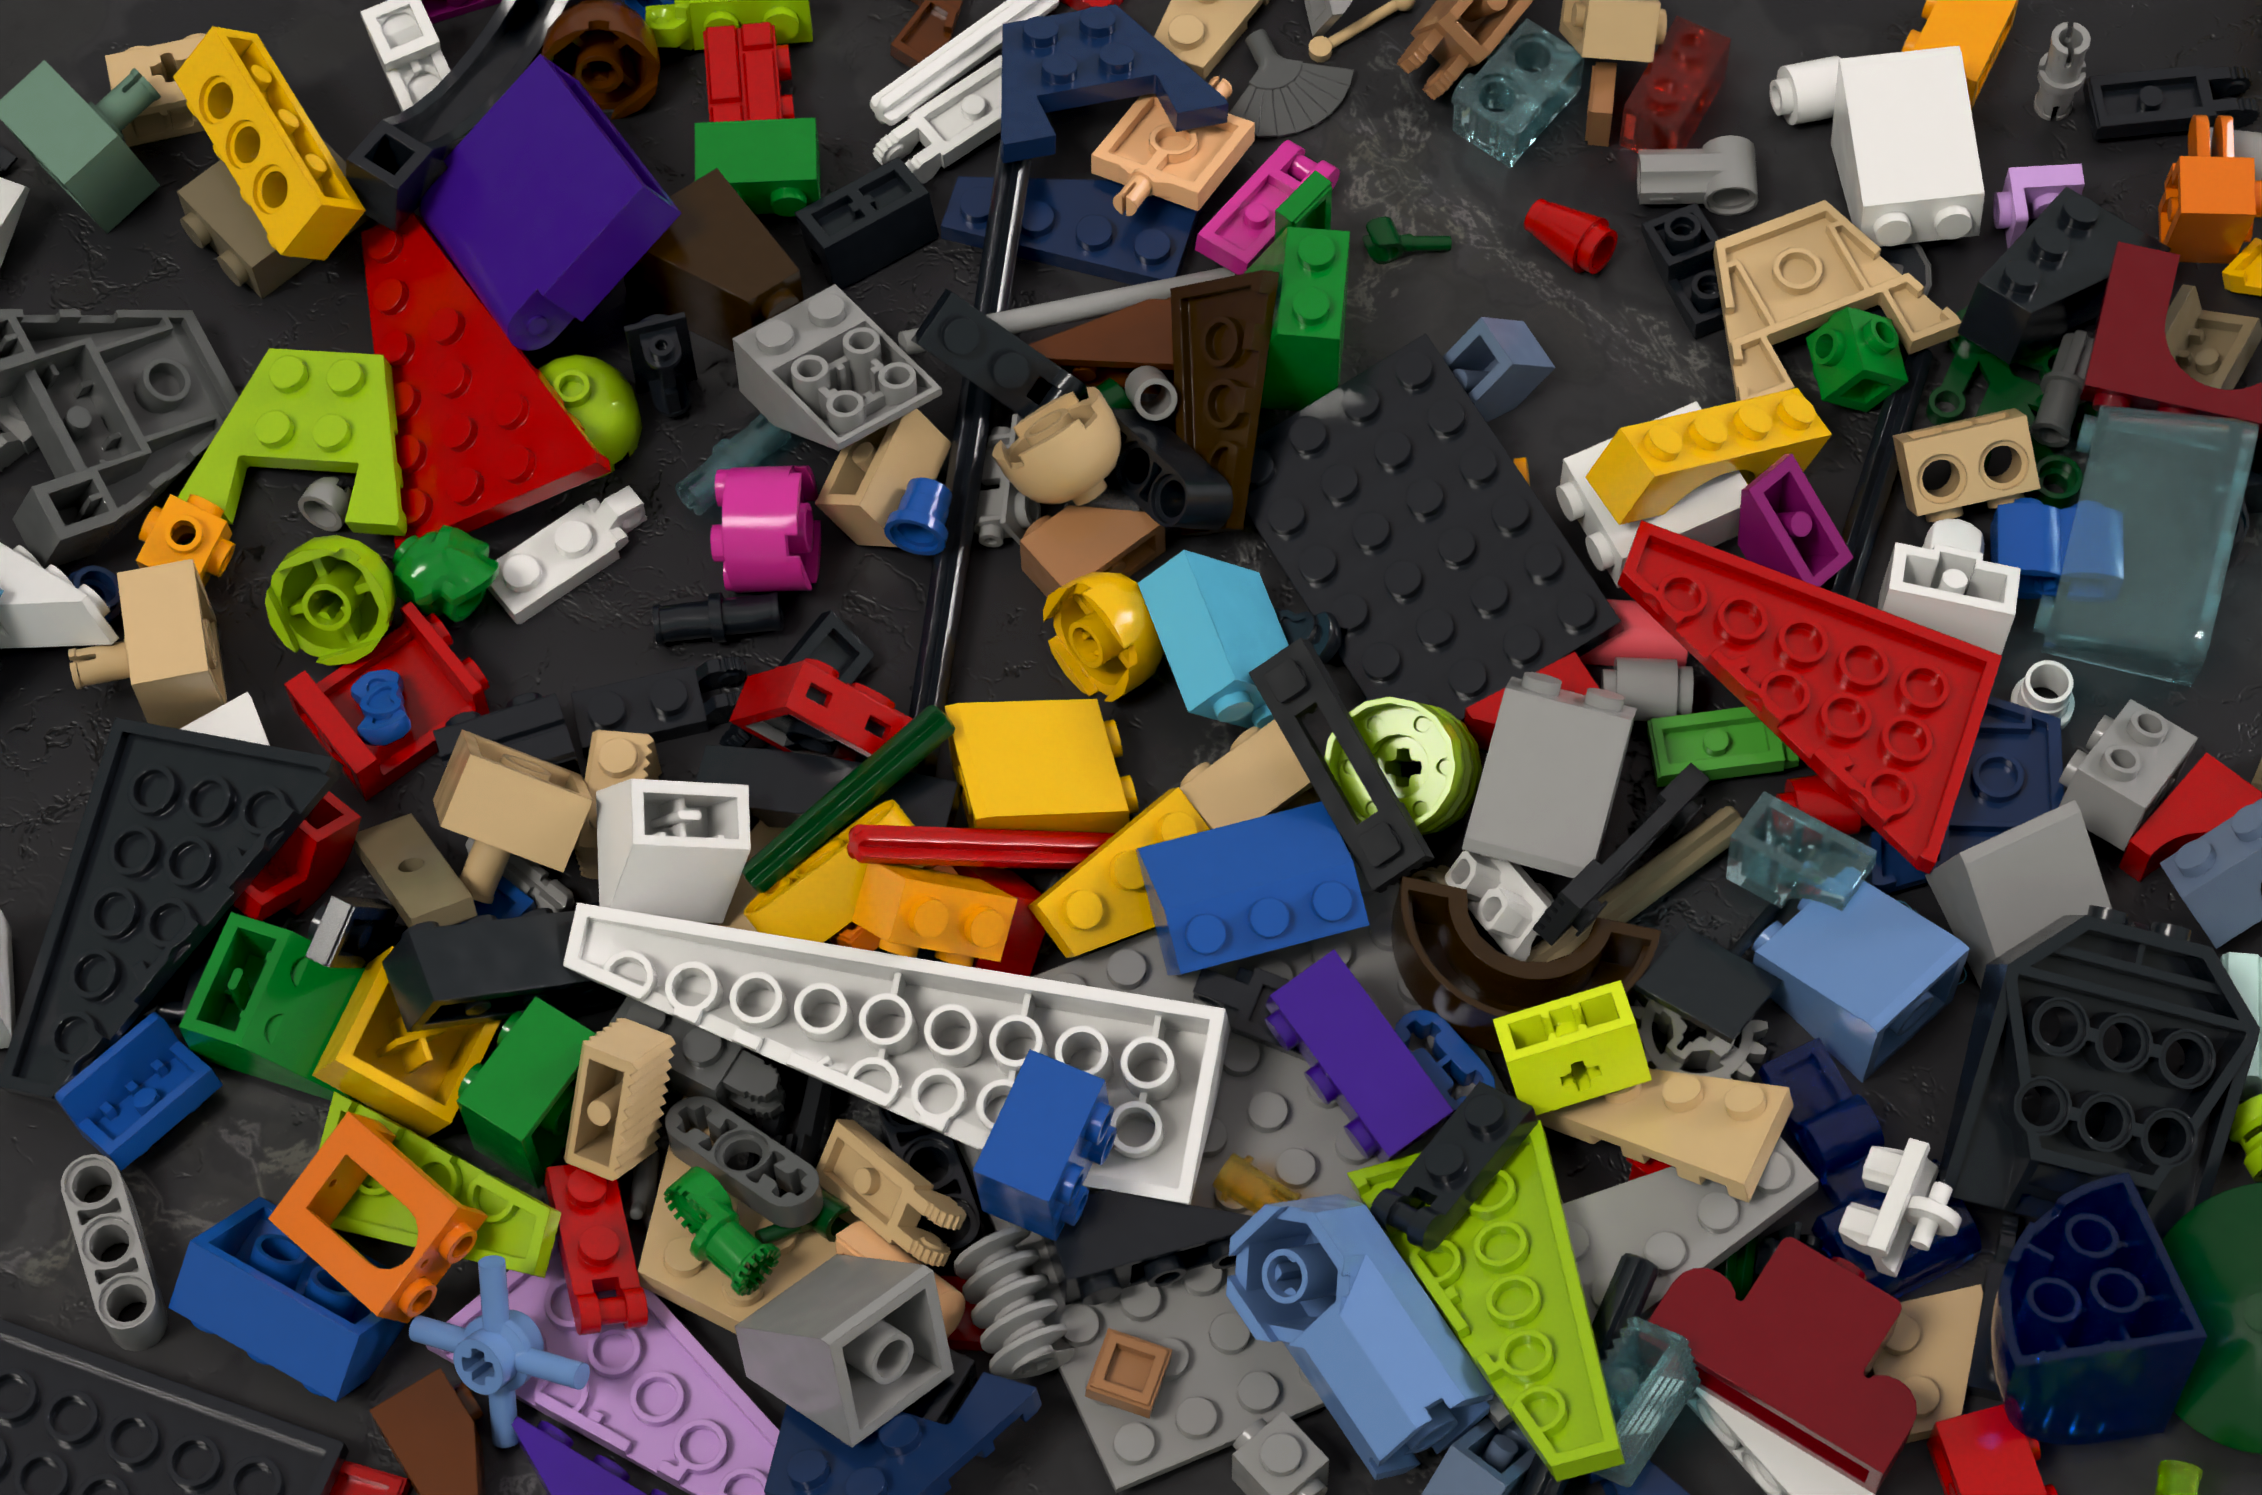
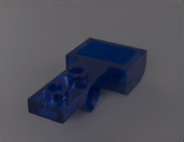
[1758,1037,1982,1299]

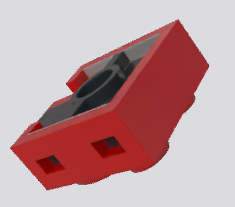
[729,658,913,763]

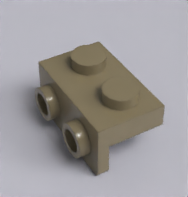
[2165,284,2262,390]

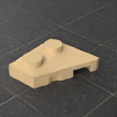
[1869,1284,1984,1443]

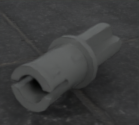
[2030,330,2093,448]

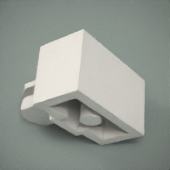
[1877,519,2021,655]

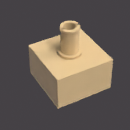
[68,559,228,729]
[433,729,593,904]

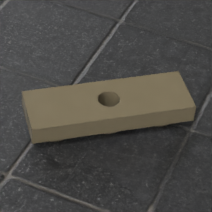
[354,813,477,928]

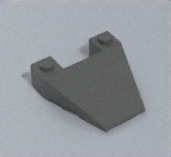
[0,309,239,569]

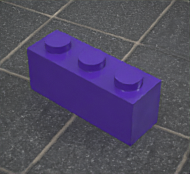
[1265,949,1454,1163]

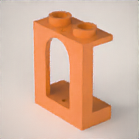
[268,1111,488,1324]

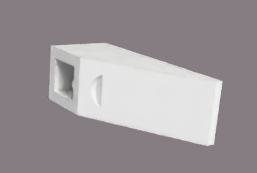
[0,542,119,649]

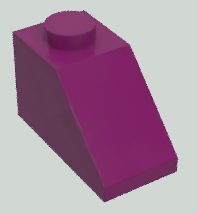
[1738,453,1854,587]

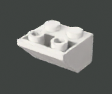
[596,779,751,925]

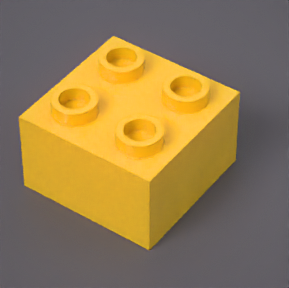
[312,946,501,1138]

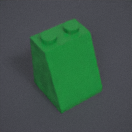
[1244,227,1350,411]

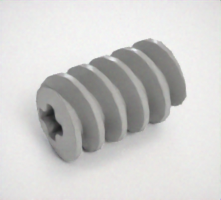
[953,1226,1075,1379]

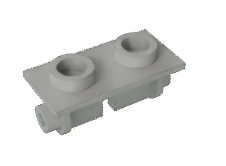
[974,414,1041,547]

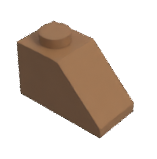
[1019,505,1166,597]

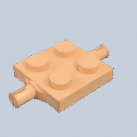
[1091,76,1255,216]

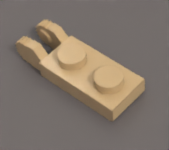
[816,1119,967,1267]

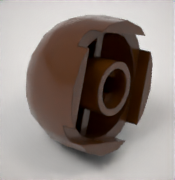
[541,0,660,120]

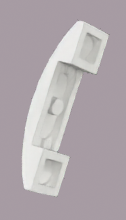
[360,0,451,112]

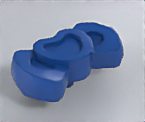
[351,669,411,746]

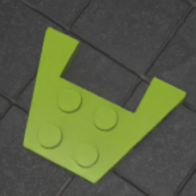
[178,348,407,536]

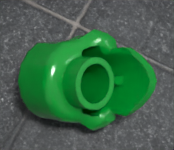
[392,525,500,622]

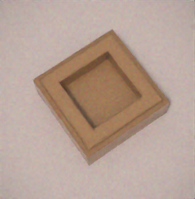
[1585,61,1617,147]
[1085,1328,1173,1419]

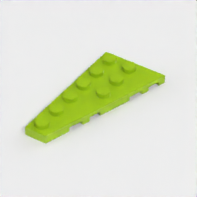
[1347,1120,1625,1482]

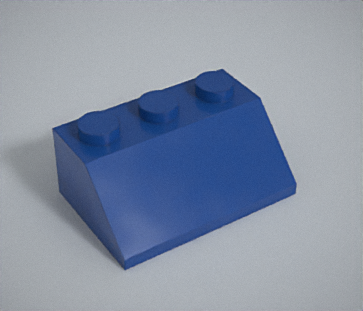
[1135,801,1370,976]
[168,1197,406,1402]

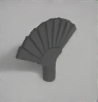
[1229,29,1354,139]

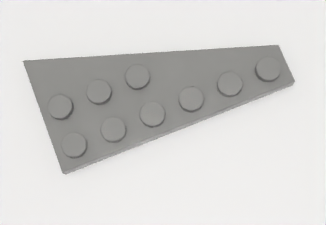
[1467,1137,1819,1430]

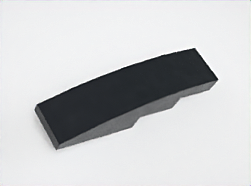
[696,745,963,838]

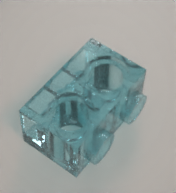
[1451,18,1585,168]

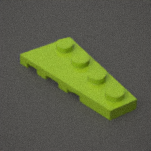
[319,1091,562,1278]

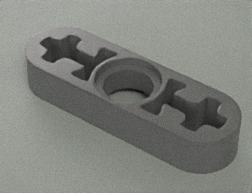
[665,1096,823,1228]

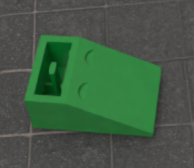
[179,912,376,1111]

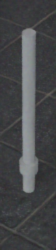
[898,267,1237,355]

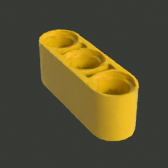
[743,799,925,943]

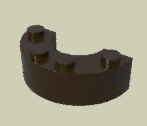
[1391,876,1661,1054]

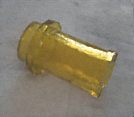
[1212,1153,1302,1214]

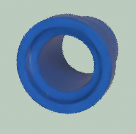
[884,477,953,555]

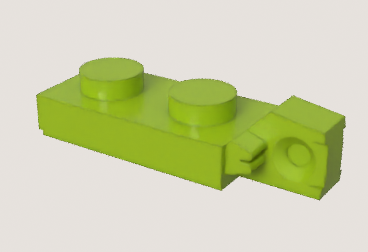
[645,0,813,50]

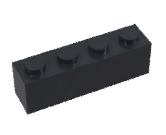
[382,901,627,1032]

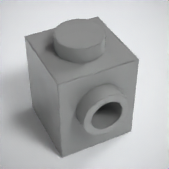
[1232,1410,1329,1495]

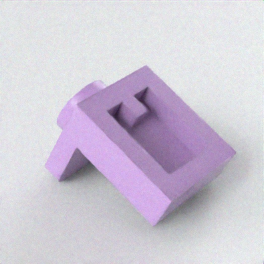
[1993,164,2085,249]

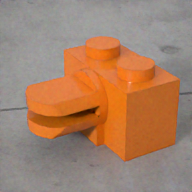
[2158,115,2262,264]

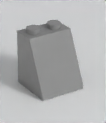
[1462,672,1637,878]
[1925,800,2112,989]
[735,1254,954,1447]

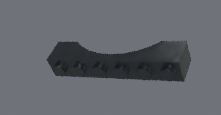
[346,0,590,232]

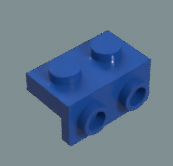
[55,1012,223,1171]

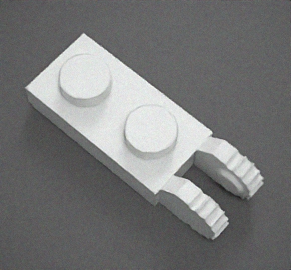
[872,55,1002,184]

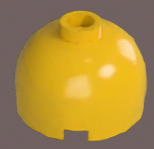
[1043,572,1164,702]

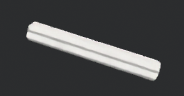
[870,0,1060,126]

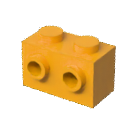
[852,863,1018,967]

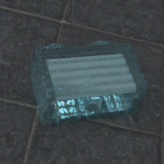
[1592,1316,1701,1488]

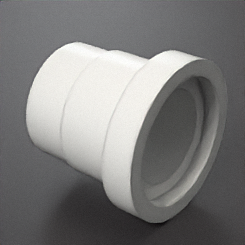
[2009,660,2075,730]

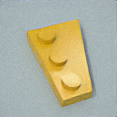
[1028,787,1210,958]

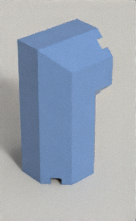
[1226,1194,1494,1480]

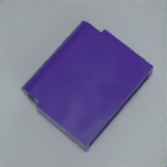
[420,54,682,351]

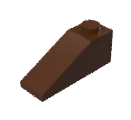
[1029,297,1174,394]
[369,1368,486,1495]

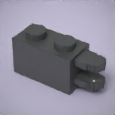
[607,996,787,1121]

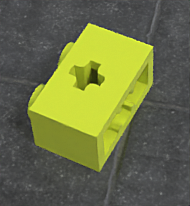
[1492,980,1652,1116]

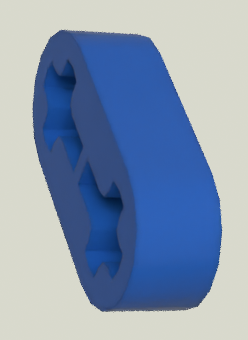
[1395,1010,1495,1120]

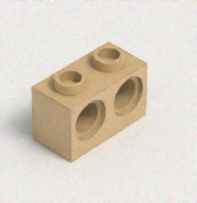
[1893,408,2041,522]

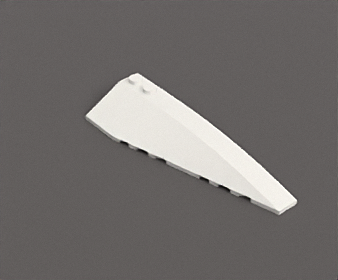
[563,903,1230,1205]

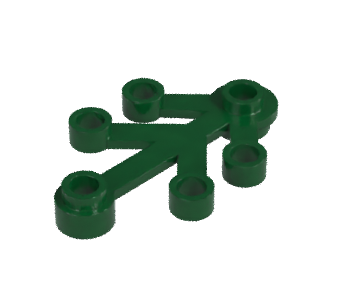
[1926,306,2105,509]

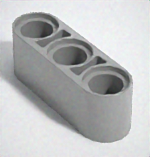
[61,1154,168,1352]

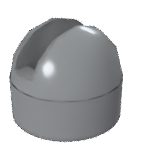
[298,477,352,532]

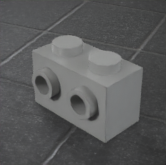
[2059,699,2198,851]

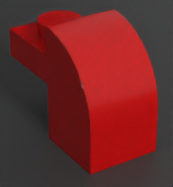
[233,791,362,921]

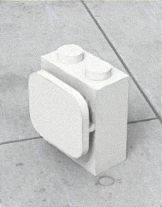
[1556,401,1748,588]

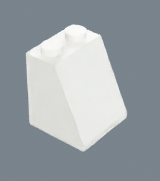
[1831,46,1985,247]

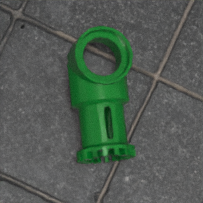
[663,1166,781,1296]

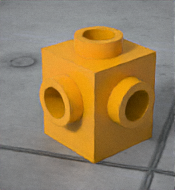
[136,494,236,588]

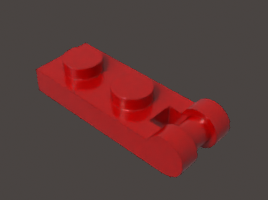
[544,1164,648,1335]

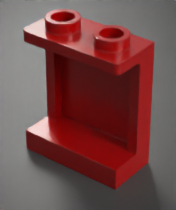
[284,601,490,801]

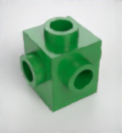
[1806,306,1909,413]

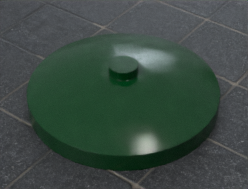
[2137,1182,2262,1456]

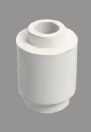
[1770,56,1841,125]

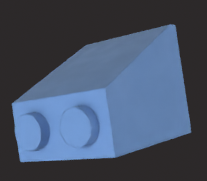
[1752,870,1970,1083]

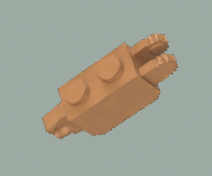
[1397,0,1533,100]

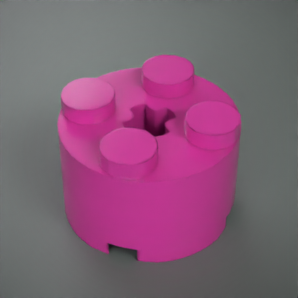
[710,465,821,593]

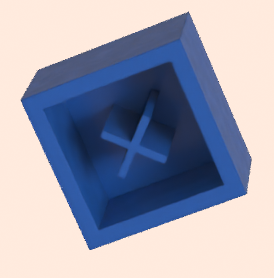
[973,1049,1117,1241]

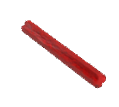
[847,824,1116,869]

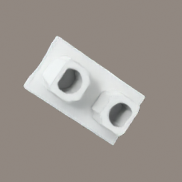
[1445,850,1554,961]
[1839,1138,1962,1277]

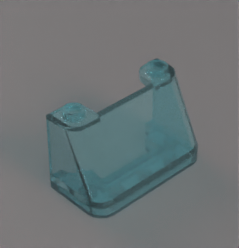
[2033,405,2259,687]

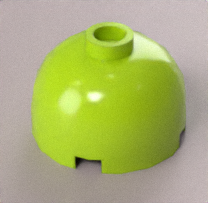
[538,355,642,480]
[265,535,397,666]

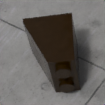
[624,168,804,352]

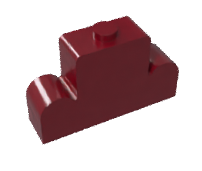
[1638,1237,1917,1494]

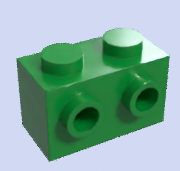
[695,117,821,217]

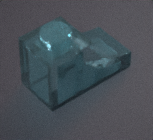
[1726,791,1877,911]

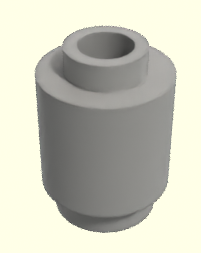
[1600,657,1694,722]

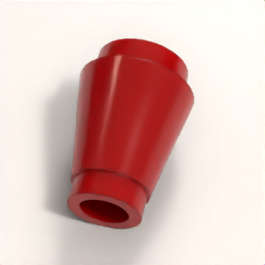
[1524,198,1618,274]

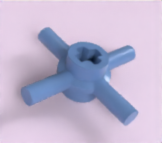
[409,1255,590,1448]

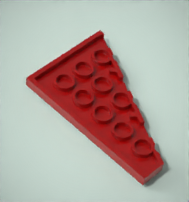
[361,212,611,549]
[1617,520,2002,874]

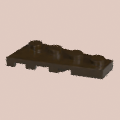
[1170,270,1279,537]

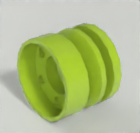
[1324,696,1482,836]

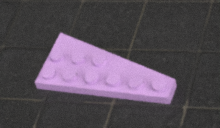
[426,1237,780,1495]

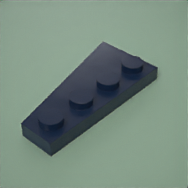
[940,176,1203,285]

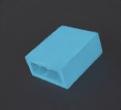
[1138,550,1288,728]

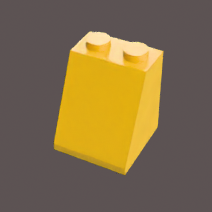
[945,699,1139,869]

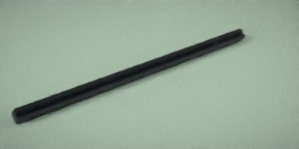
[909,139,1032,777]

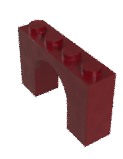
[2080,241,2262,444]

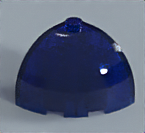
[1991,1172,2207,1445]

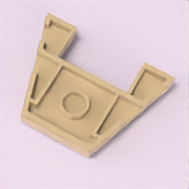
[1713,200,1961,401]
[638,1096,862,1334]

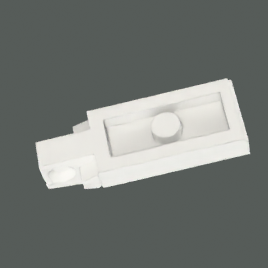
[488,485,647,625]

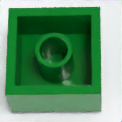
[457,996,596,1189]

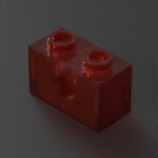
[1619,16,1731,153]

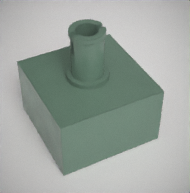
[0,60,161,234]

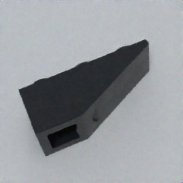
[1043,1190,1252,1305]

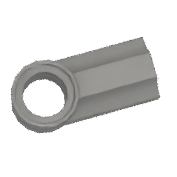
[1637,135,1759,216]

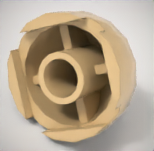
[992,387,1121,506]

